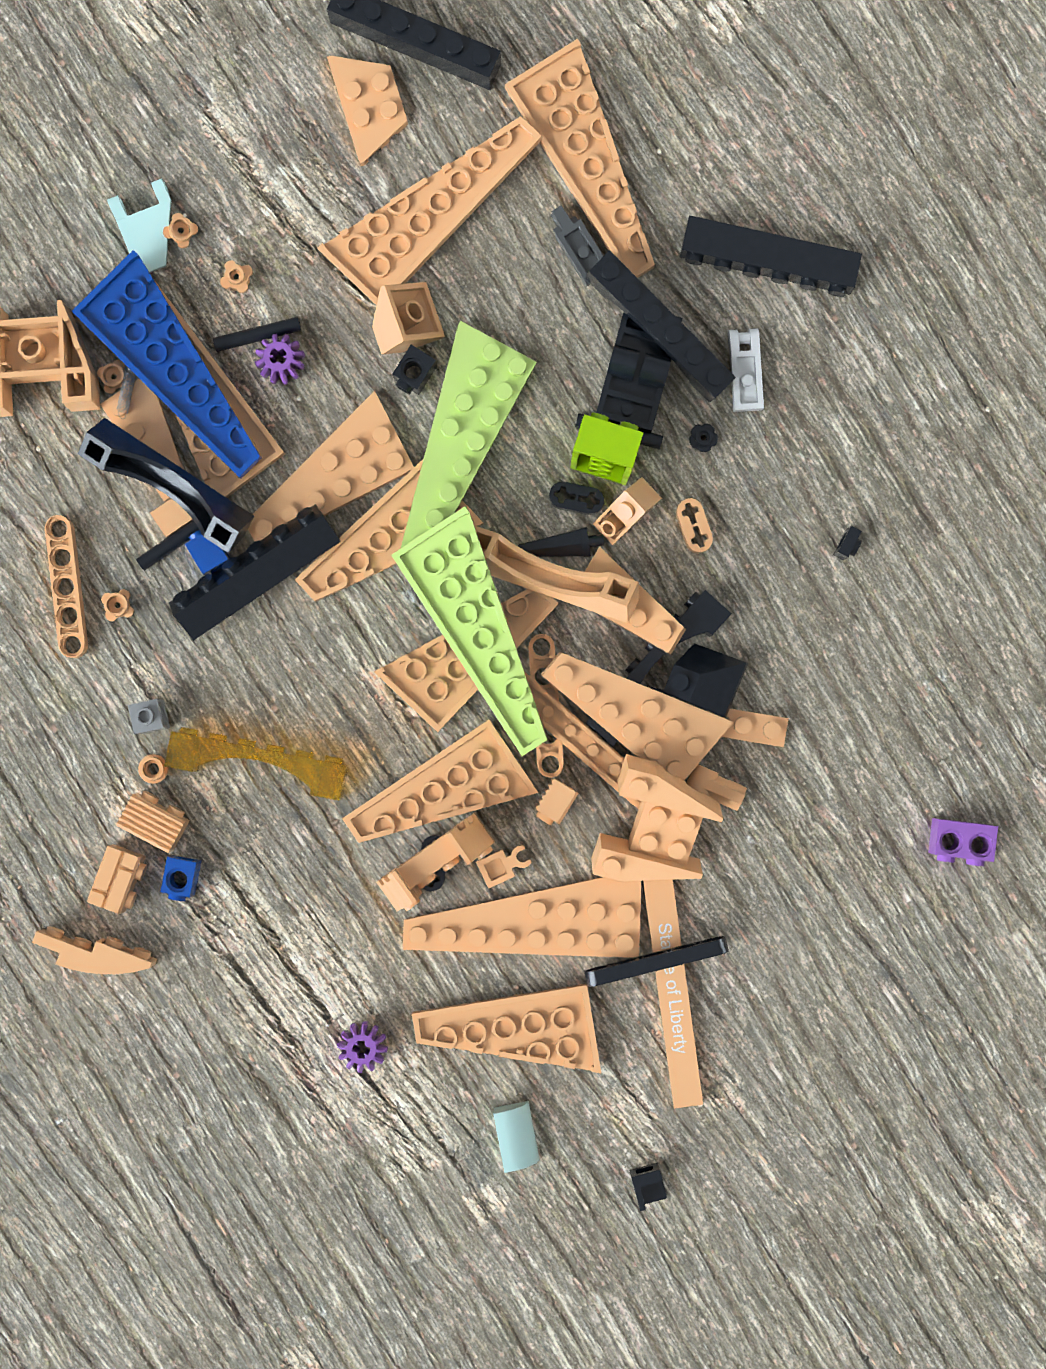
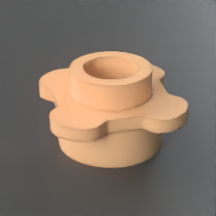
[163,213,198,248]
[220,260,253,293]
[97,360,131,394]
[101,589,134,621]

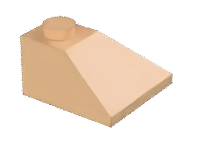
[372,282,445,355]

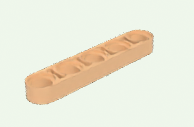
[45,515,88,658]
[528,634,564,778]

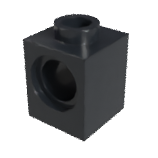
[392,344,437,395]

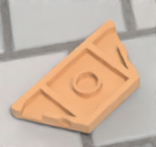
[327,56,408,166]

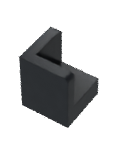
[629,1162,667,1212]

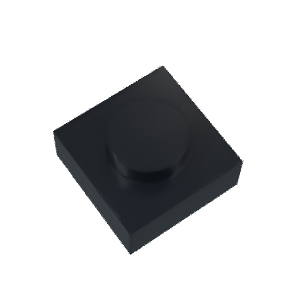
[833,526,862,560]

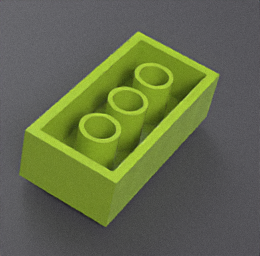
[570,412,644,486]

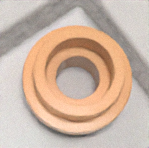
[138,754,169,784]

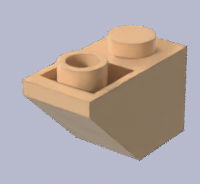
[593,477,662,545]

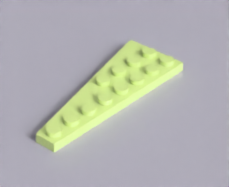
[401,321,537,548]
[391,506,547,756]

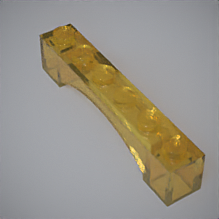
[164,727,349,801]

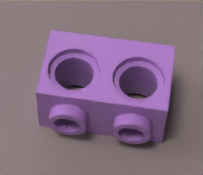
[928,818,998,866]

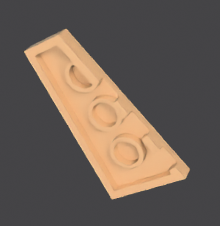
[100,379,185,502]
[585,547,686,655]

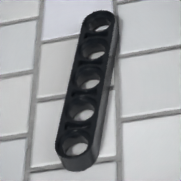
[584,936,729,987]

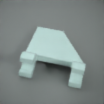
[107,178,172,272]

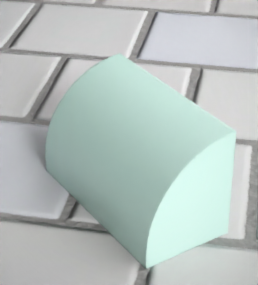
[493,1101,540,1173]

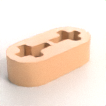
[676,498,713,554]

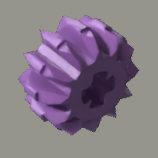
[255,334,305,385]
[337,1021,388,1073]

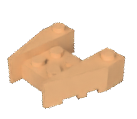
[0,300,101,417]
[591,754,723,881]
[377,812,495,911]

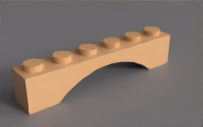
[474,525,639,624]

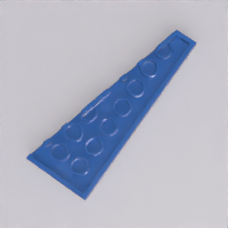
[72,250,262,479]

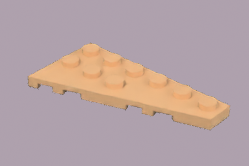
[248,391,414,542]
[294,460,484,602]
[374,589,559,732]
[541,652,734,781]
[342,720,539,843]
[412,984,602,1074]

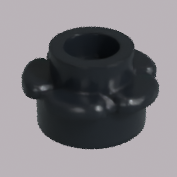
[689,423,718,452]

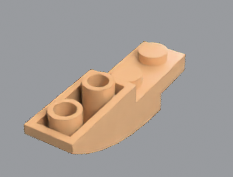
[32,926,158,974]

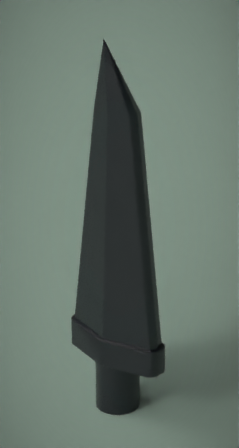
[517,527,604,557]

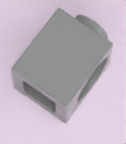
[128,699,170,734]

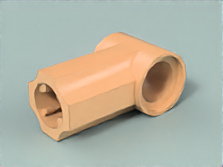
[686,764,747,811]

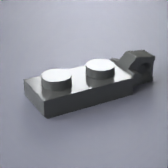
[551,205,603,287]

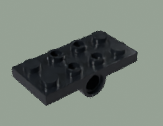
[596,312,683,432]

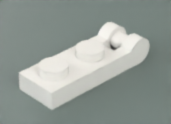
[728,328,764,412]

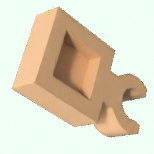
[476,845,532,889]

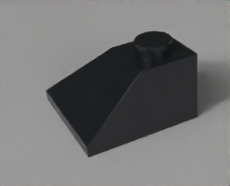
[663,643,748,718]

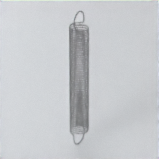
[117,366,136,419]

